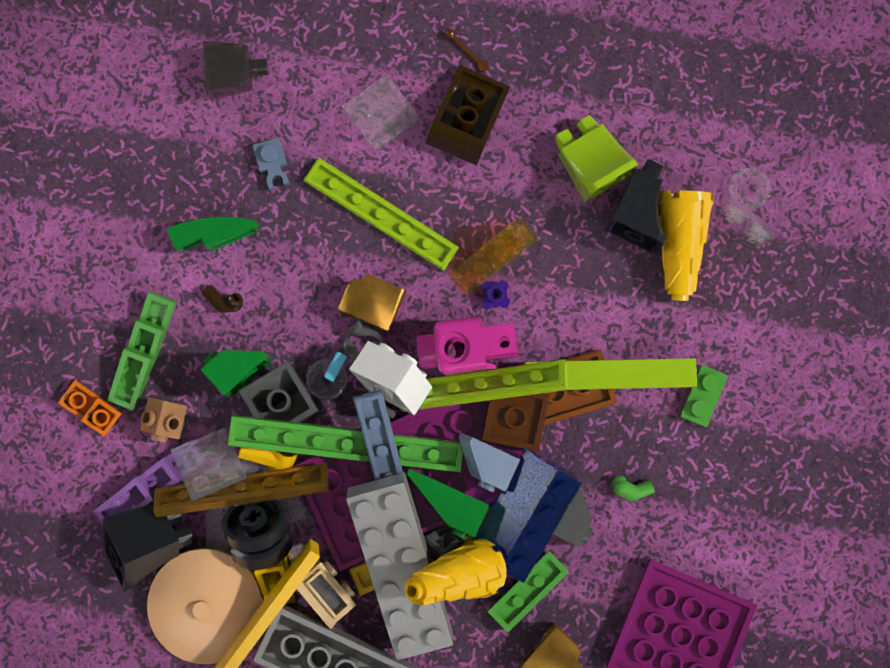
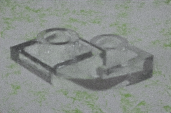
[720,198,775,246]

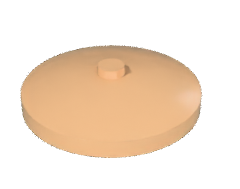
[147,547,264,664]

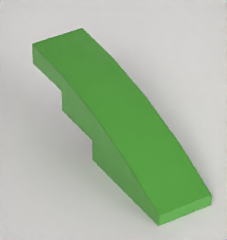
[107,291,177,411]

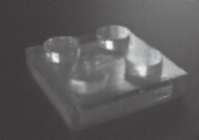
[342,74,420,153]
[171,428,247,501]

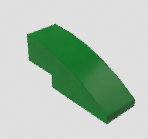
[167,217,262,253]

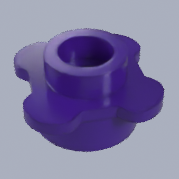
[481,280,510,309]

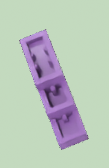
[93,439,208,524]

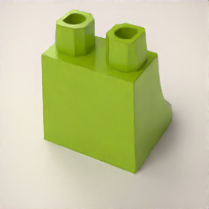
[555,115,638,203]

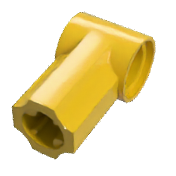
[238,447,298,471]

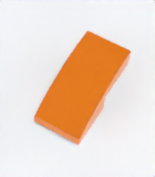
[58,379,122,437]

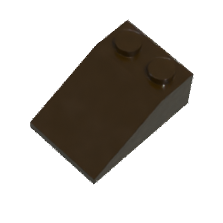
[425,65,510,166]

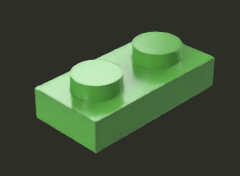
[679,365,728,428]

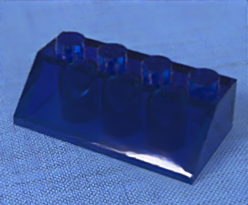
[472,448,582,583]

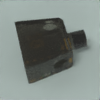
[202,41,269,101]

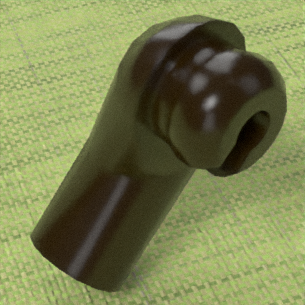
[202,285,243,313]

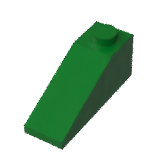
[407,469,489,540]

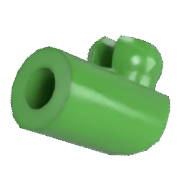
[611,476,655,502]

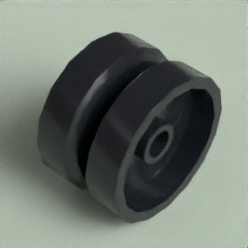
[221,499,293,570]

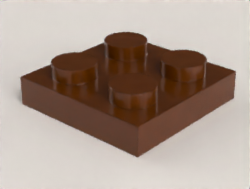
[482,393,550,452]

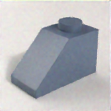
[459,433,520,492]

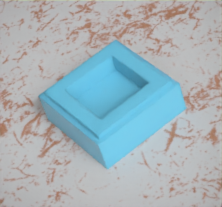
[324,352,349,383]

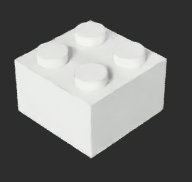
[349,341,432,415]

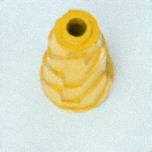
[658,190,714,301]
[405,538,506,606]

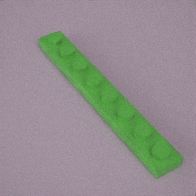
[228,415,463,472]

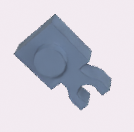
[252,137,290,191]

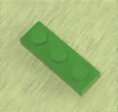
[487,550,569,633]

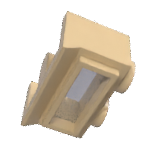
[297,560,356,629]

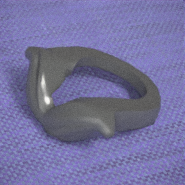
[343,320,385,359]

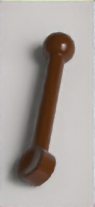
[444,29,489,72]

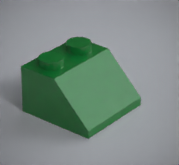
[201,350,274,398]

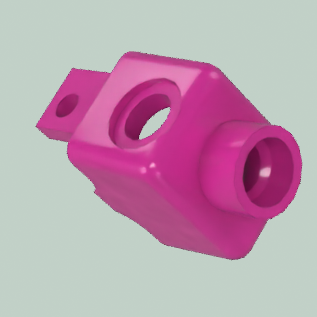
[417,316,518,376]

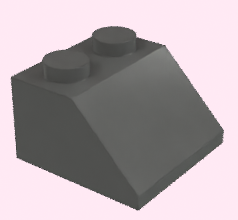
[239,361,321,423]

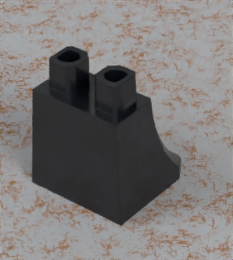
[605,159,667,253]
[102,503,192,591]

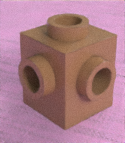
[140,397,187,443]

